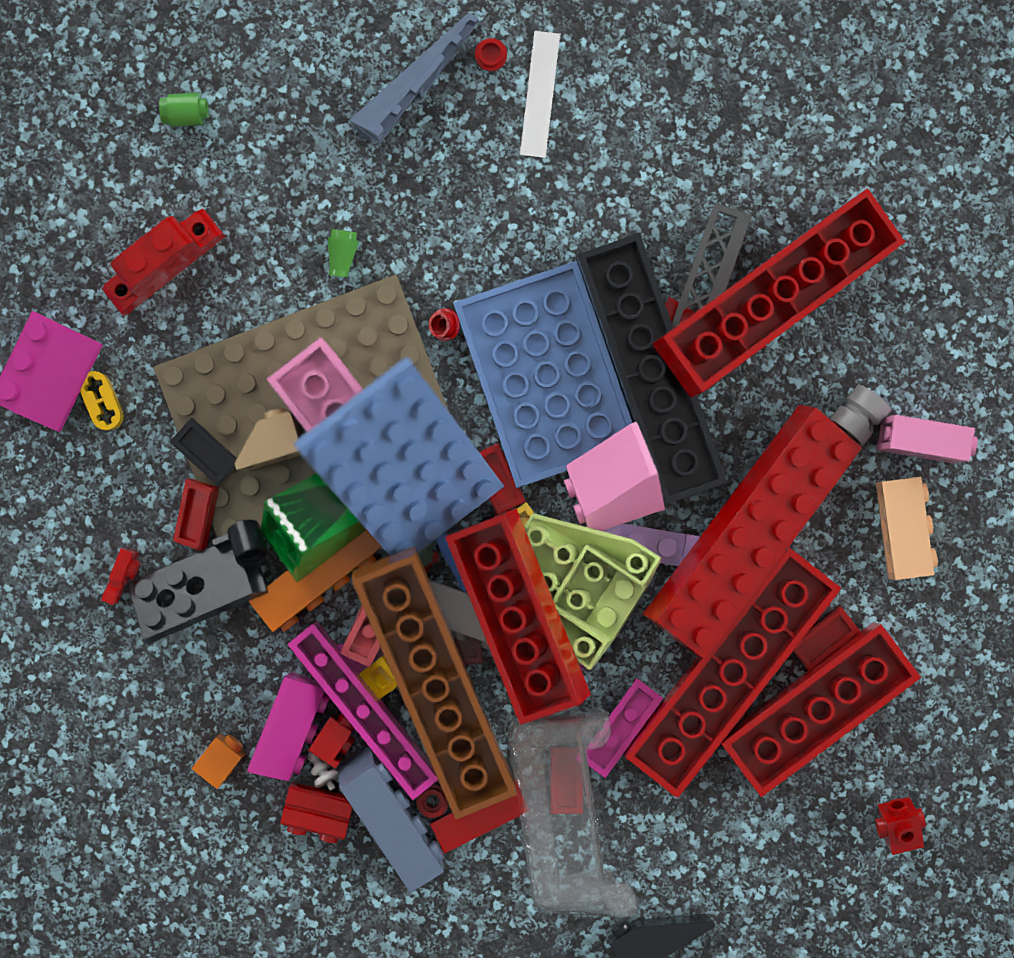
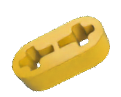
[80,371,124,431]

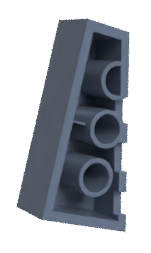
[337,746,445,893]

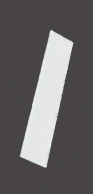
[520,31,560,158]

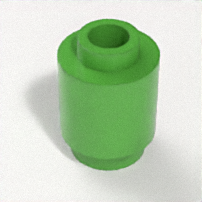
[159,92,209,127]

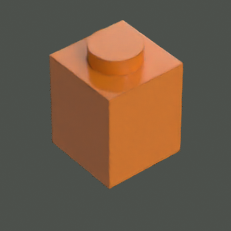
[191,734,246,789]

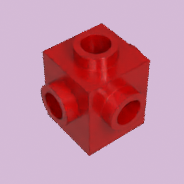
[875,797,926,855]

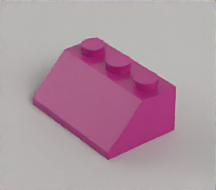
[0,311,103,432]
[247,671,330,781]

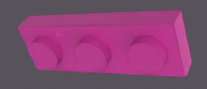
[578,679,663,778]

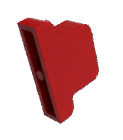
[102,209,226,316]

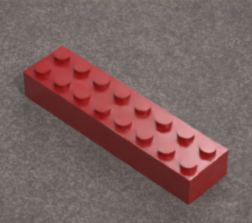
[652,188,905,398]
[643,405,862,660]
[623,547,842,799]

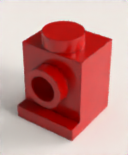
[308,714,355,769]

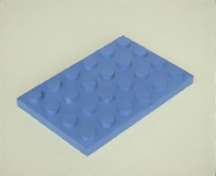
[453,261,632,488]
[294,357,504,556]

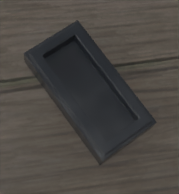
[170,418,237,486]

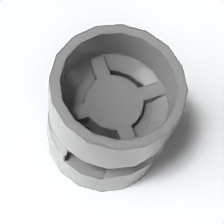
[830,384,891,446]

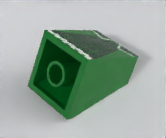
[261,473,366,582]

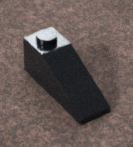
[608,914,716,958]

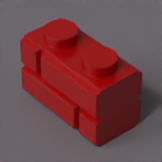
[280,782,353,843]

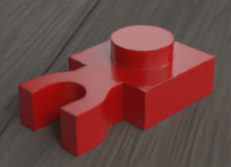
[101,548,141,605]

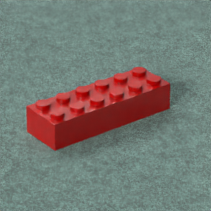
[445,508,591,725]
[721,622,921,797]

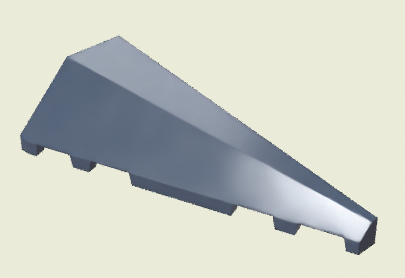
[349,13,479,144]

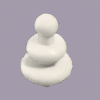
[308,752,338,791]

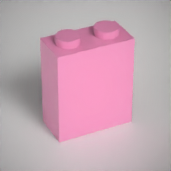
[876,415,978,463]

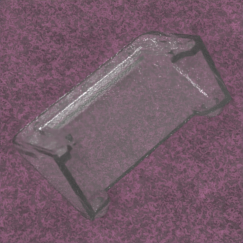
[508,704,638,918]

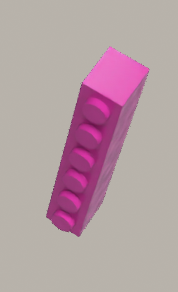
[287,621,438,800]

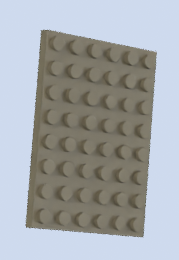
[153,274,449,538]

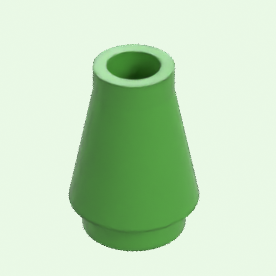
[327,229,359,278]

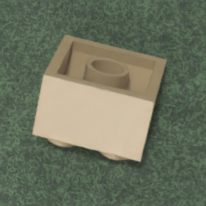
[235,408,304,472]

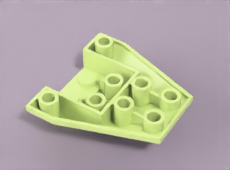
[524,513,661,670]

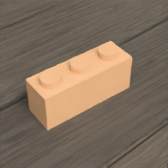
[875,477,938,580]

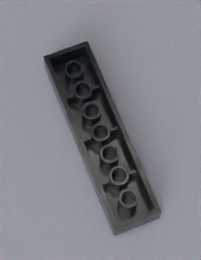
[576,233,728,505]

